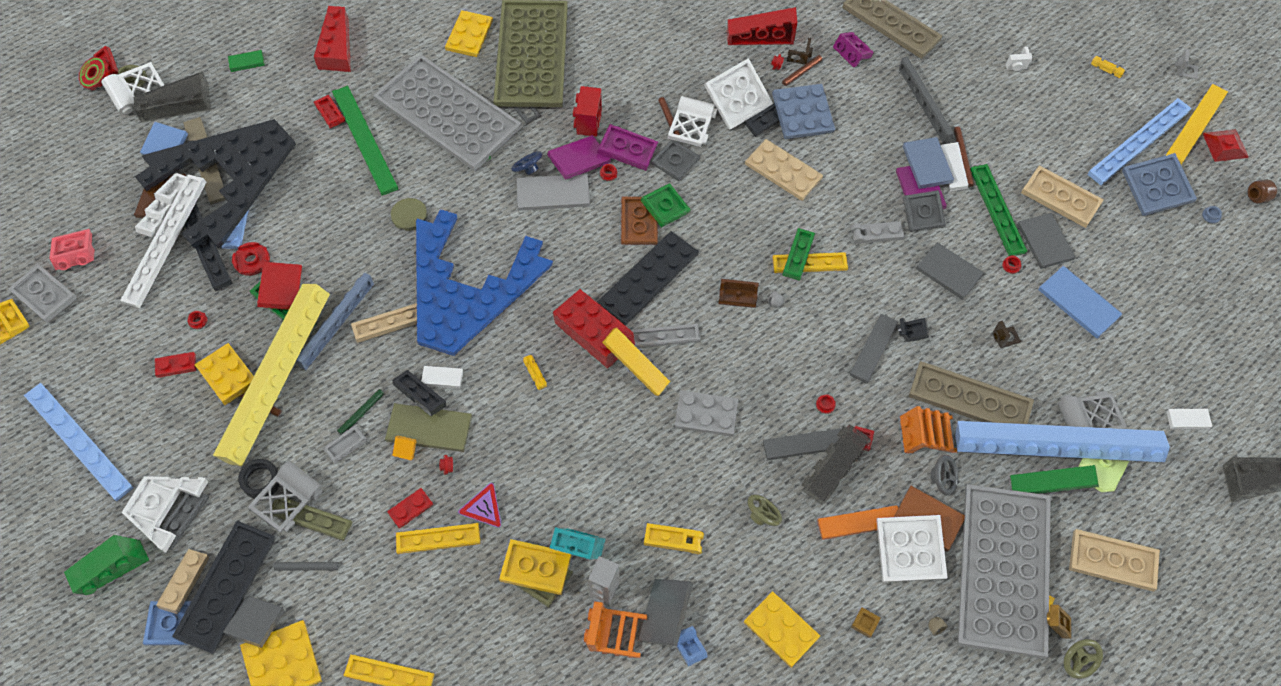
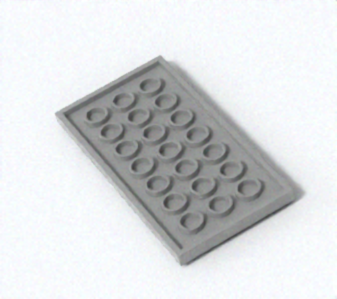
[373,55,522,171]
[957,484,1051,659]

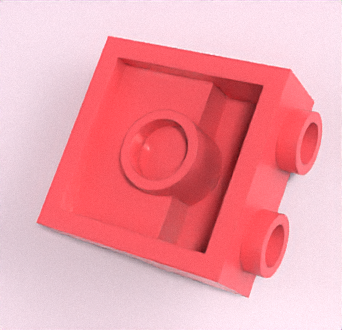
[49,229,95,270]

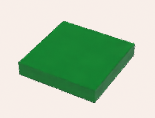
[640,183,691,228]

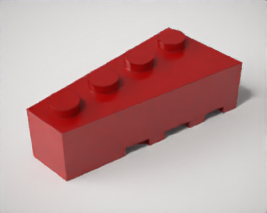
[727,7,798,45]

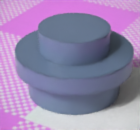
[1202,206,1222,223]

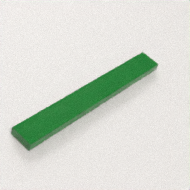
[332,85,399,196]

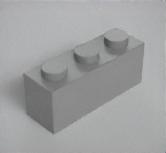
[588,556,620,605]

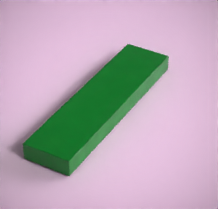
[1010,465,1099,494]

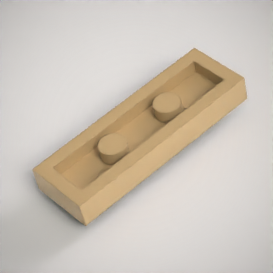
[156,549,209,614]

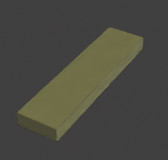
[269,499,353,541]

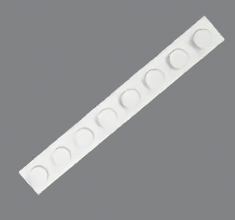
[120,175,207,308]

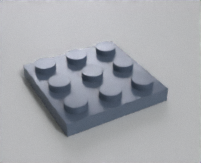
[772,84,835,139]
[1122,153,1197,216]

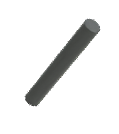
[274,562,339,571]

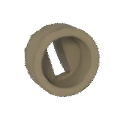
[928,617,948,636]

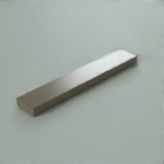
[183,117,226,205]

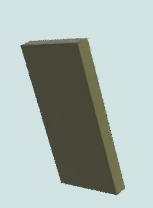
[385,403,472,452]

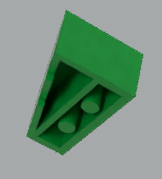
[64,535,150,595]

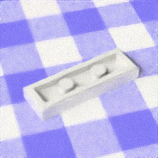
[941,142,968,191]

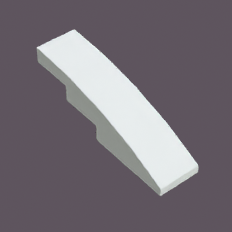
[135,173,187,237]

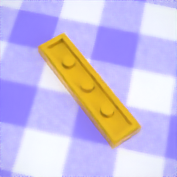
[772,252,848,273]
[602,328,670,396]
[396,523,480,554]
[343,654,435,686]

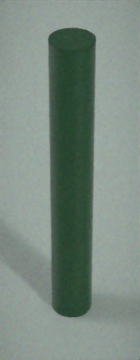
[337,389,384,435]

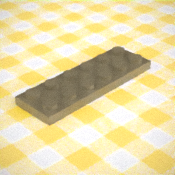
[842,0,942,59]
[908,361,1034,424]

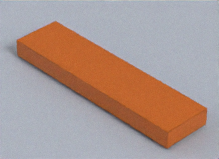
[817,505,898,540]

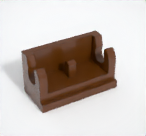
[718,279,759,308]

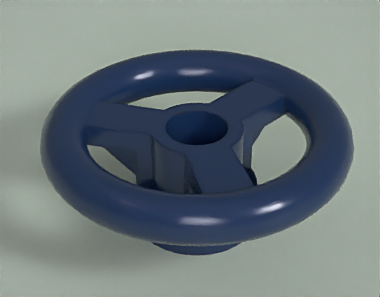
[511,151,543,175]

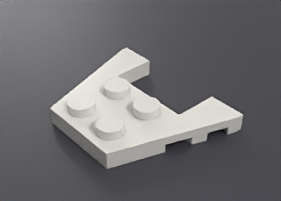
[122,477,208,553]

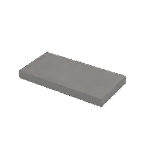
[517,174,590,211]

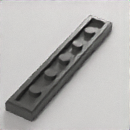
[899,57,954,144]

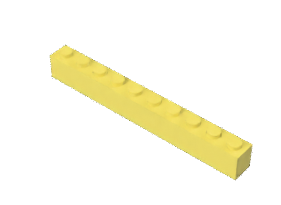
[213,284,330,466]

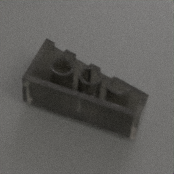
[133,71,211,123]
[802,424,872,506]
[1222,457,1281,503]

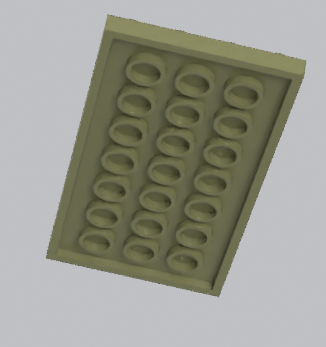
[493,0,568,107]

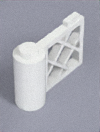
[101,62,168,114]
[668,96,718,147]

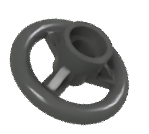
[931,455,958,495]

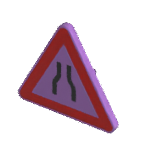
[458,483,501,528]

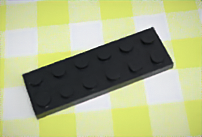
[597,231,699,326]
[172,521,276,655]

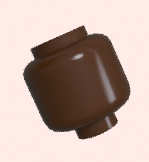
[1247,179,1277,204]

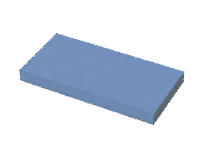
[1038,266,1122,338]

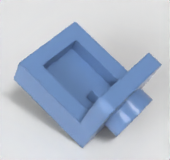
[677,626,708,667]

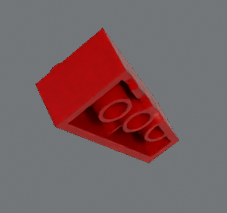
[314,6,351,72]

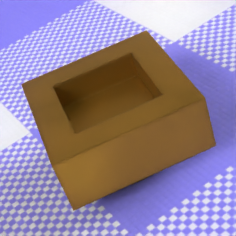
[851,607,881,638]

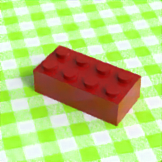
[552,289,635,369]

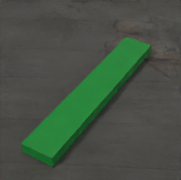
[970,164,1027,256]

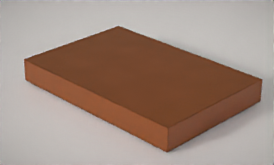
[621,197,658,245]
[894,486,965,552]

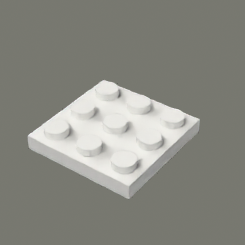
[704,58,773,130]
[876,515,947,582]

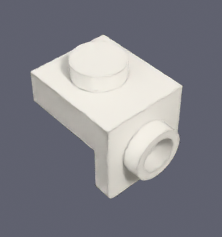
[1006,47,1032,71]

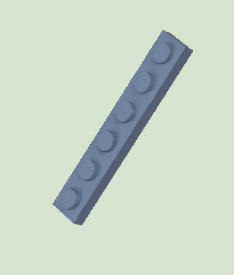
[296,273,374,371]

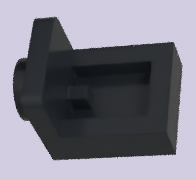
[898,318,929,342]

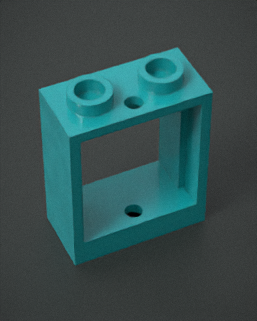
[550,527,606,560]

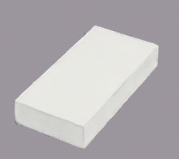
[421,366,463,389]
[1166,409,1212,429]

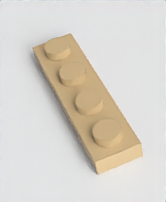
[351,303,417,343]

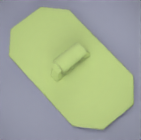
[1078,458,1129,492]

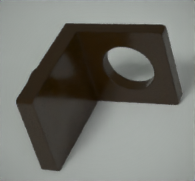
[787,37,813,65]
[992,321,1021,348]

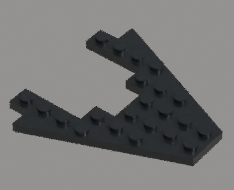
[135,119,296,248]

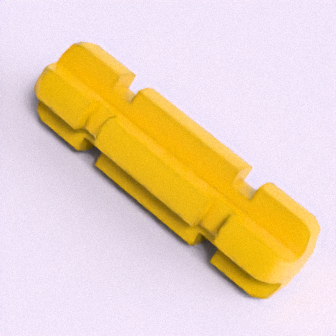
[1091,56,1125,78]
[523,355,547,390]

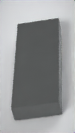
[161,493,209,550]

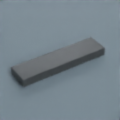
[850,314,898,384]
[763,428,846,461]

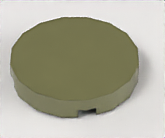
[391,198,428,231]

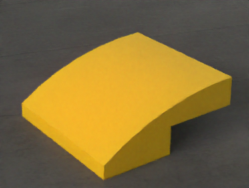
[0,299,29,345]

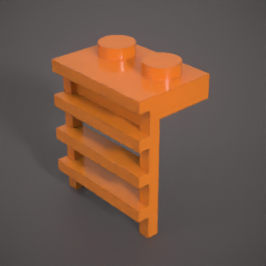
[900,406,958,453]
[584,601,647,658]

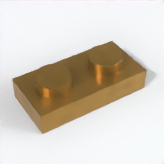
[1047,605,1071,639]

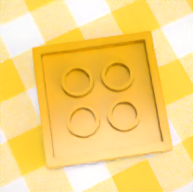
[240,620,322,686]

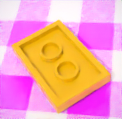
[445,10,493,57]
[195,343,254,405]
[499,539,572,595]
[743,591,820,668]

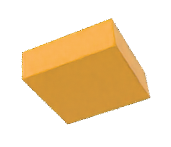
[392,435,416,460]

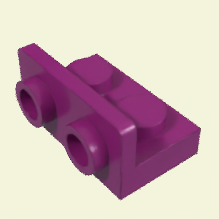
[833,32,874,67]

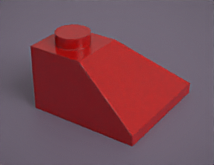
[1203,129,1249,162]

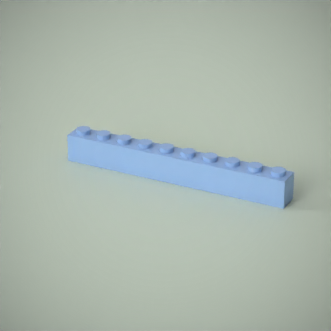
[955,421,1170,462]

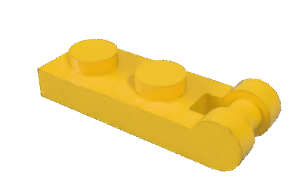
[644,523,704,554]

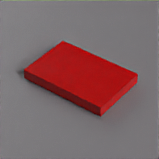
[257,262,302,309]

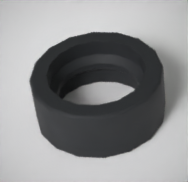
[238,459,279,499]

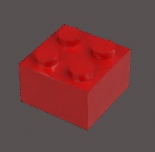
[573,86,602,137]

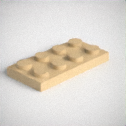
[745,139,823,201]
[1021,165,1104,228]
[1069,529,1160,592]

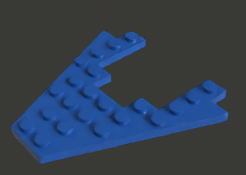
[416,209,553,356]

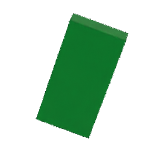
[228,50,265,72]

